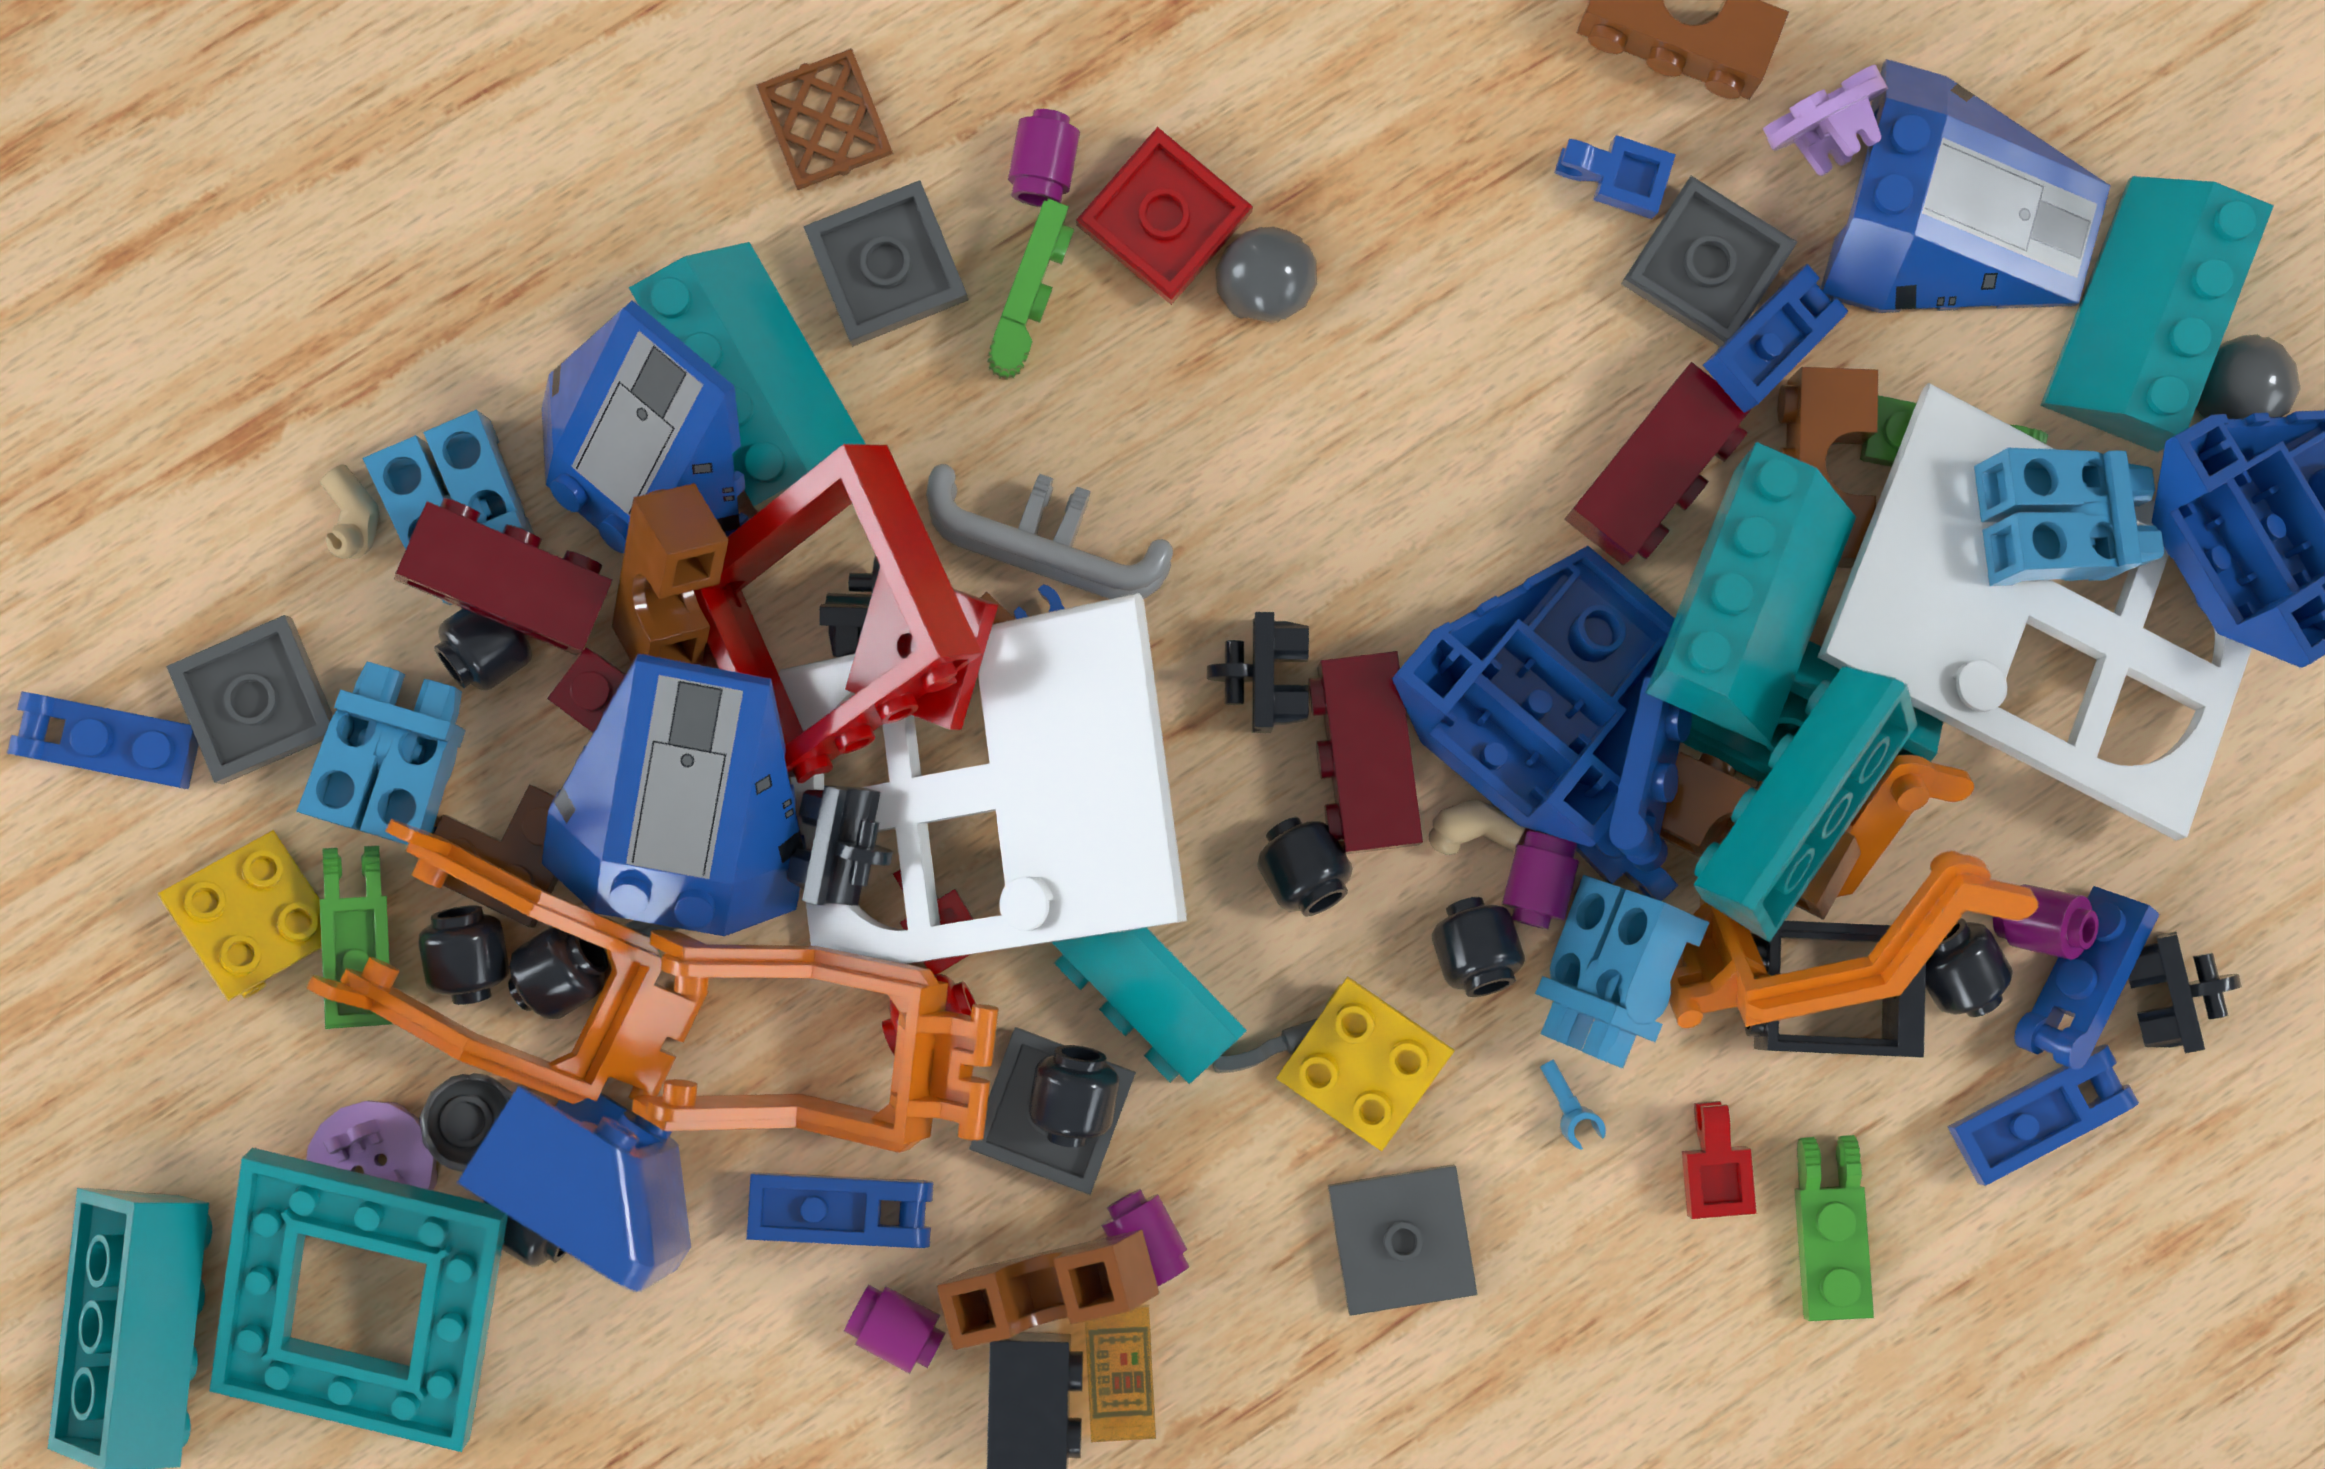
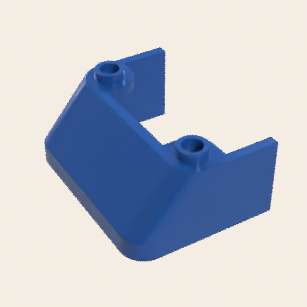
[457,1086,691,1292]

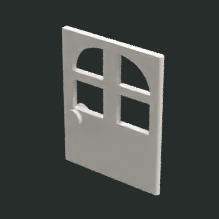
[1818,383,2252,840]
[779,593,1187,964]

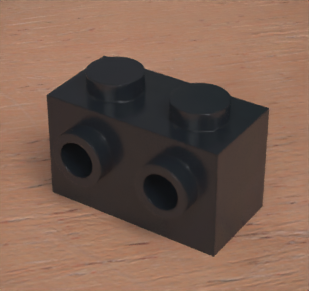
[987,1333,1083,1469]

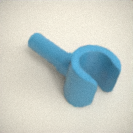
[1540,1059,1606,1150]

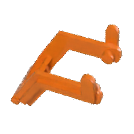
[1669,755,2038,1028]
[306,819,709,1104]
[632,930,999,1153]

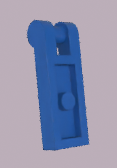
[1703,264,1848,413]
[1609,677,1692,871]
[7,691,199,790]
[2014,886,2160,1070]
[1947,1044,2139,1186]
[747,1172,934,1248]

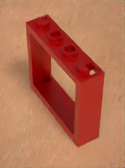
[694,444,983,783]

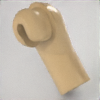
[320,464,379,559]
[1429,799,1525,855]

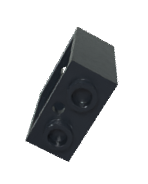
[1745,921,1926,1058]

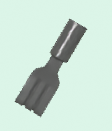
[1213,1018,1317,1073]

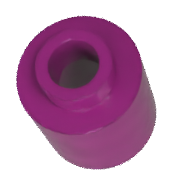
[1008,109,1080,207]
[1502,831,1579,930]
[1993,884,2099,959]
[1101,1189,1190,1286]
[844,1285,946,1374]

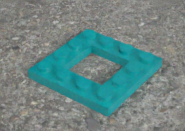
[209,1147,508,1452]

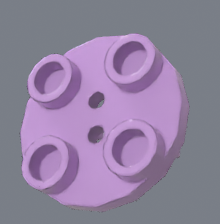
[1763,64,1888,176]
[306,1100,438,1191]

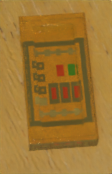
[1085,1305,1156,1442]

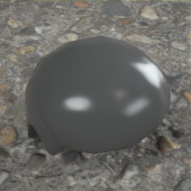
[1216,227,1317,323]
[2196,334,2301,419]
[419,1073,514,1172]

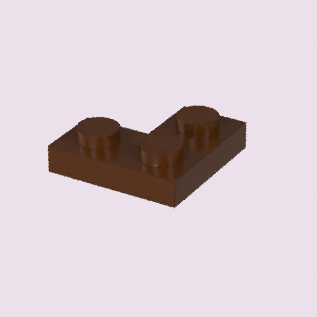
[434,784,559,928]

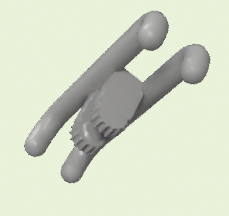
[926,464,1173,599]

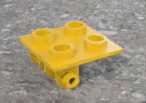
[158,830,322,1002]
[1276,976,1455,1152]

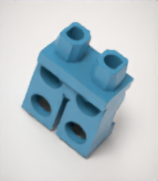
[363,410,535,605]
[1974,447,2164,586]
[296,662,466,845]
[1535,875,1710,1068]

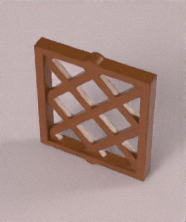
[756,48,893,190]

